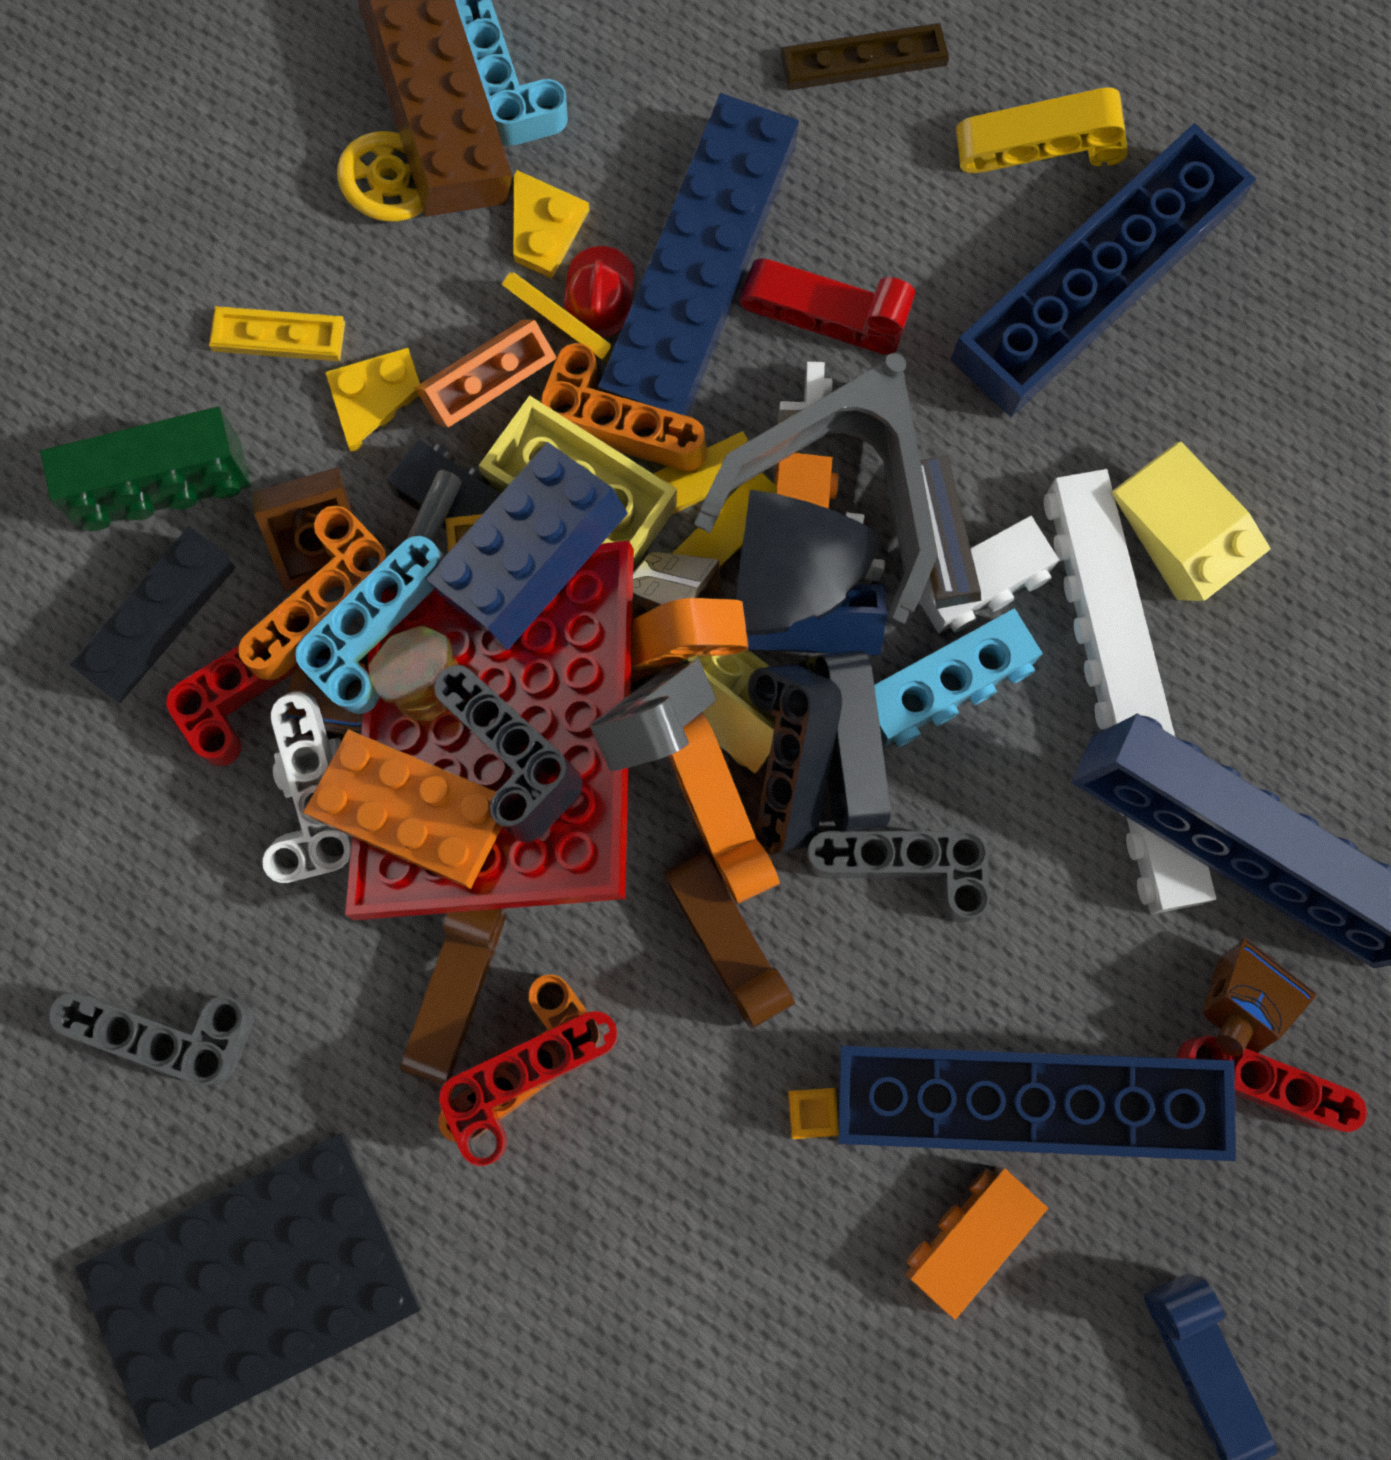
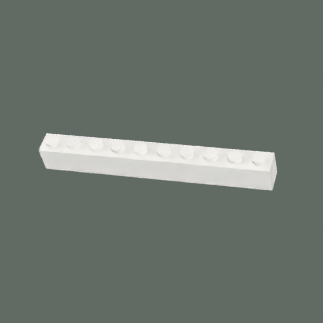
[1044,469,1216,914]

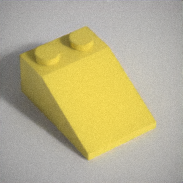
[1111,441,1271,601]

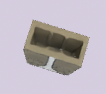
[632,552,722,620]

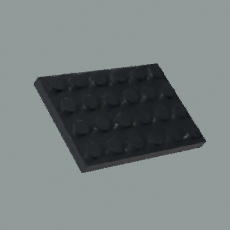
[75,1133,422,1450]

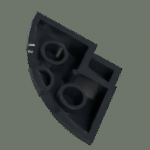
[735,490,879,635]

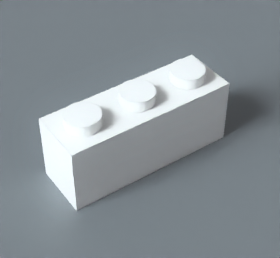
[919,516,1059,634]

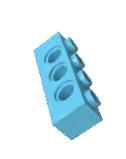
[874,608,1043,748]

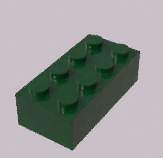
[40,406,252,531]

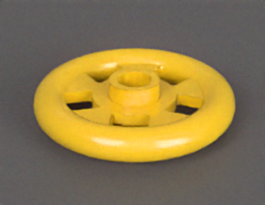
[337,131,423,222]

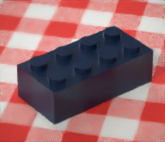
[425,442,628,651]

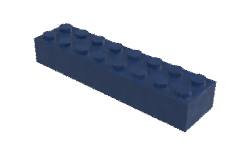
[598,93,799,416]
[950,123,1256,417]
[1071,713,1391,969]
[839,1046,1236,1161]

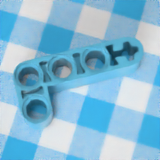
[455,0,568,146]
[295,536,445,714]

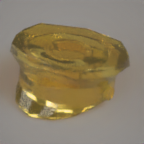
[369,625,458,720]

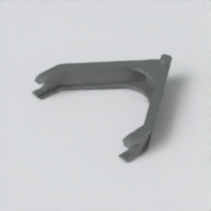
[693,353,937,625]

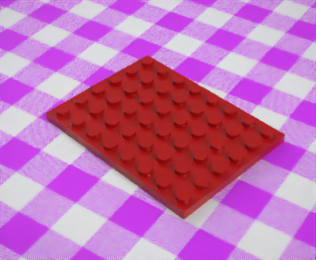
[345,540,634,920]

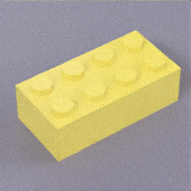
[479,395,677,569]

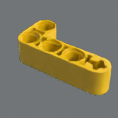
[956,87,1128,173]

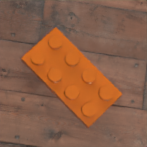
[303,729,502,889]

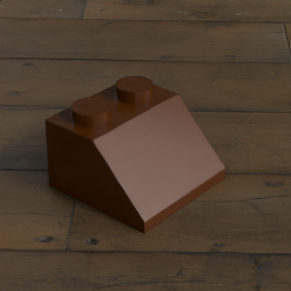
[253,467,370,591]

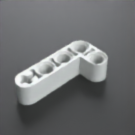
[263,691,352,883]

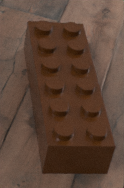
[358,0,512,217]

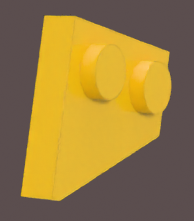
[513,170,590,279]
[325,348,420,452]

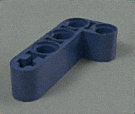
[1144,1273,1277,1460]

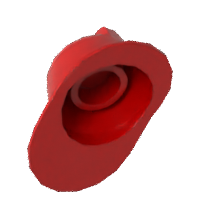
[564,246,634,339]

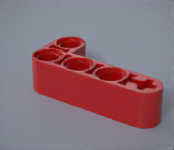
[739,258,915,355]
[166,616,325,766]
[439,1011,618,1166]
[1176,1036,1367,1132]

